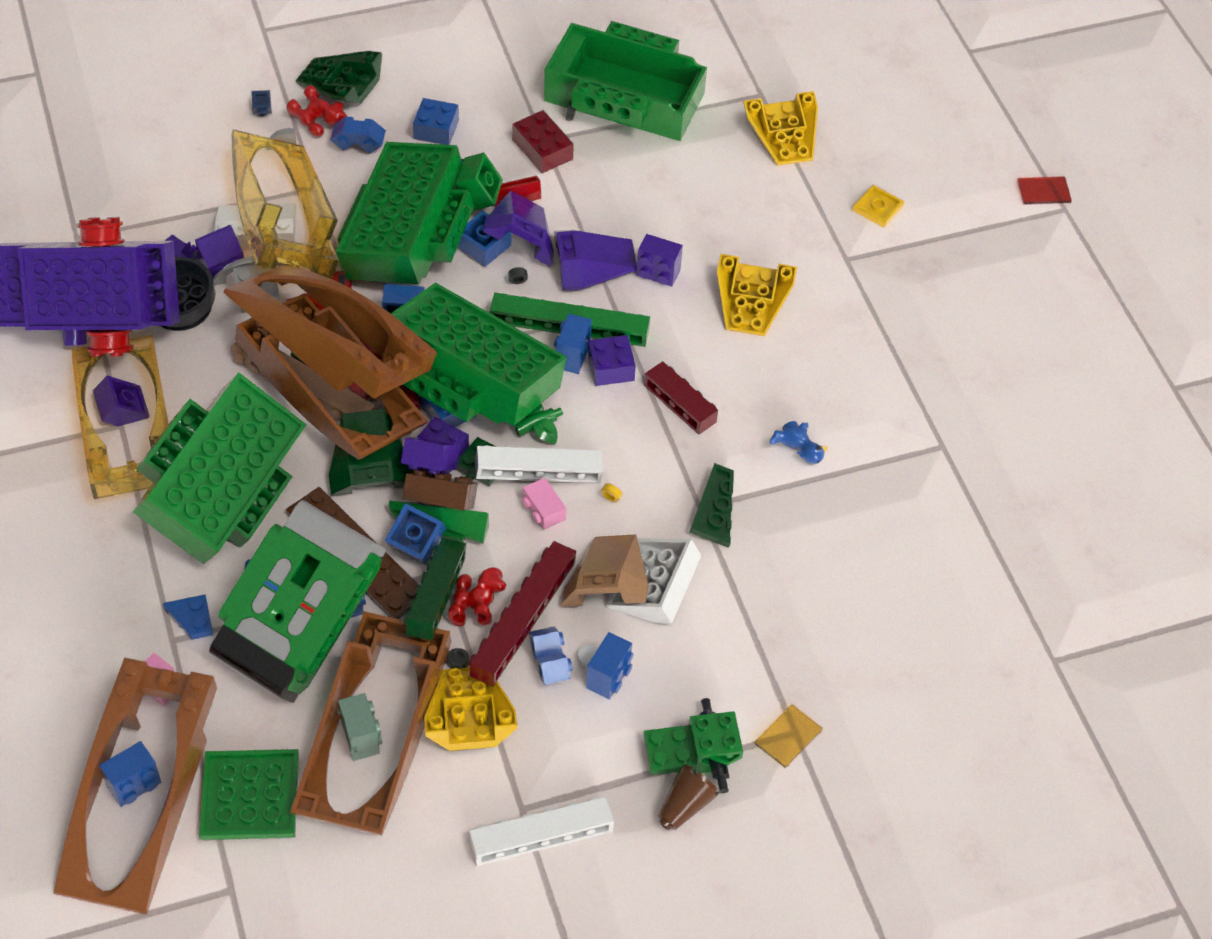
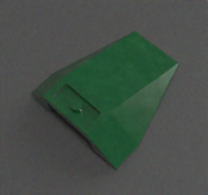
[295,51,382,103]
[329,409,413,496]

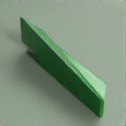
[388,501,489,544]

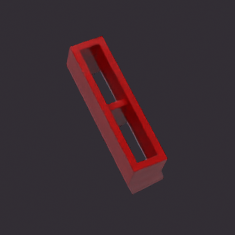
[495,175,541,207]

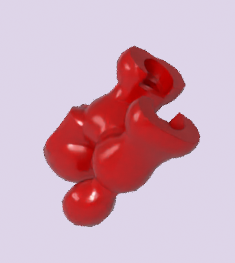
[286,85,347,137]
[448,567,507,627]

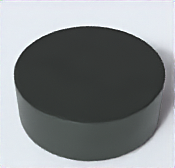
[566,101,576,121]
[508,267,528,284]
[447,648,469,669]

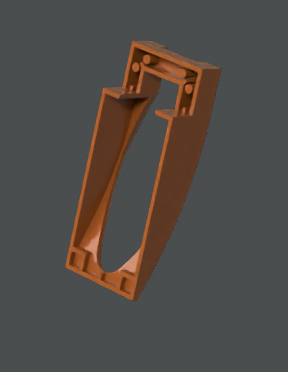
[224,265,437,399]
[235,293,428,460]
[290,611,452,836]
[54,657,217,915]

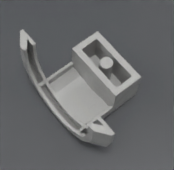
[214,255,292,313]

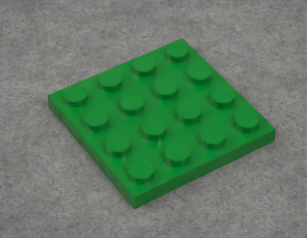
[199,749,299,840]

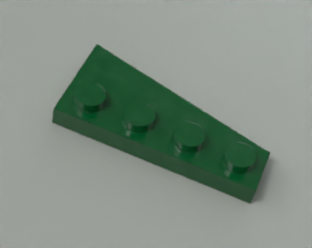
[689,463,734,548]

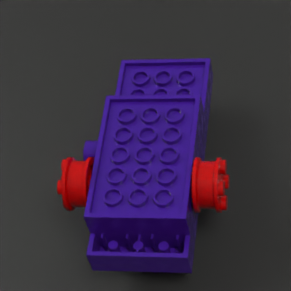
[0,217,180,357]

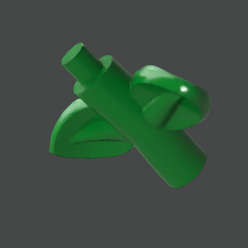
[514,404,563,444]

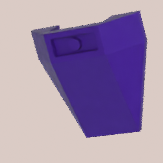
[483,191,554,266]
[554,230,637,291]

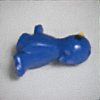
[769,421,828,464]

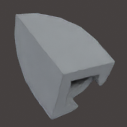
[267,128,297,150]

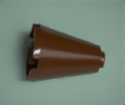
[658,764,719,831]

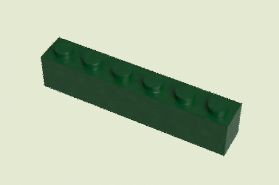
[403,538,466,640]

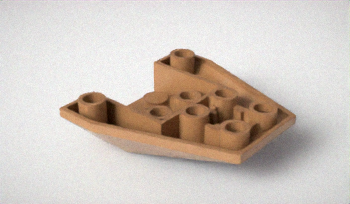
[561,534,649,607]

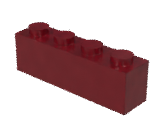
[644,361,718,435]

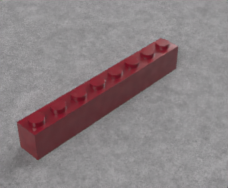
[468,541,577,687]

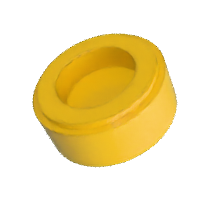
[601,483,623,502]

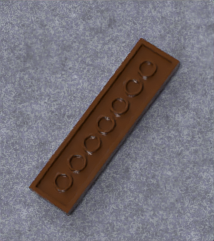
[286,487,419,619]

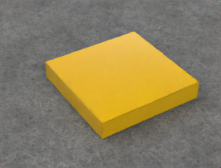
[852,185,905,228]

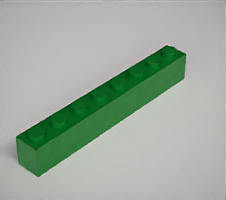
[490,292,650,347]

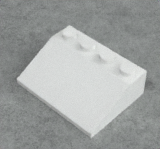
[215,203,296,250]
[606,538,701,624]

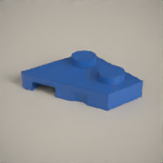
[163,594,213,640]

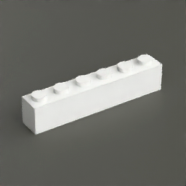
[475,445,604,483]
[470,797,614,866]

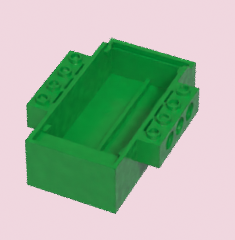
[544,21,707,141]
[335,142,474,285]
[391,282,567,426]
[133,372,307,565]

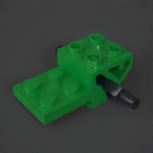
[643,698,743,794]

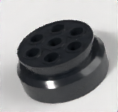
[160,257,216,331]

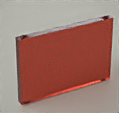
[1017,176,1072,205]

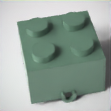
[337,693,383,761]

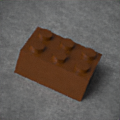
[402,469,478,510]

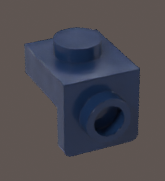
[251,90,272,116]

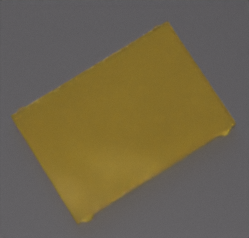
[754,704,823,768]

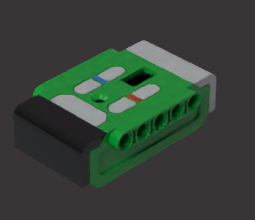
[209,500,386,703]

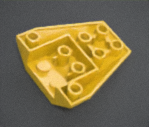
[743,91,818,166]
[717,254,797,337]
[424,667,518,751]

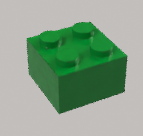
[456,152,503,211]

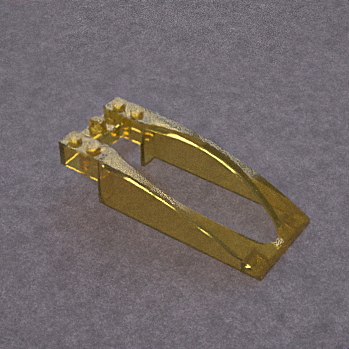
[231,129,339,279]
[72,335,169,499]

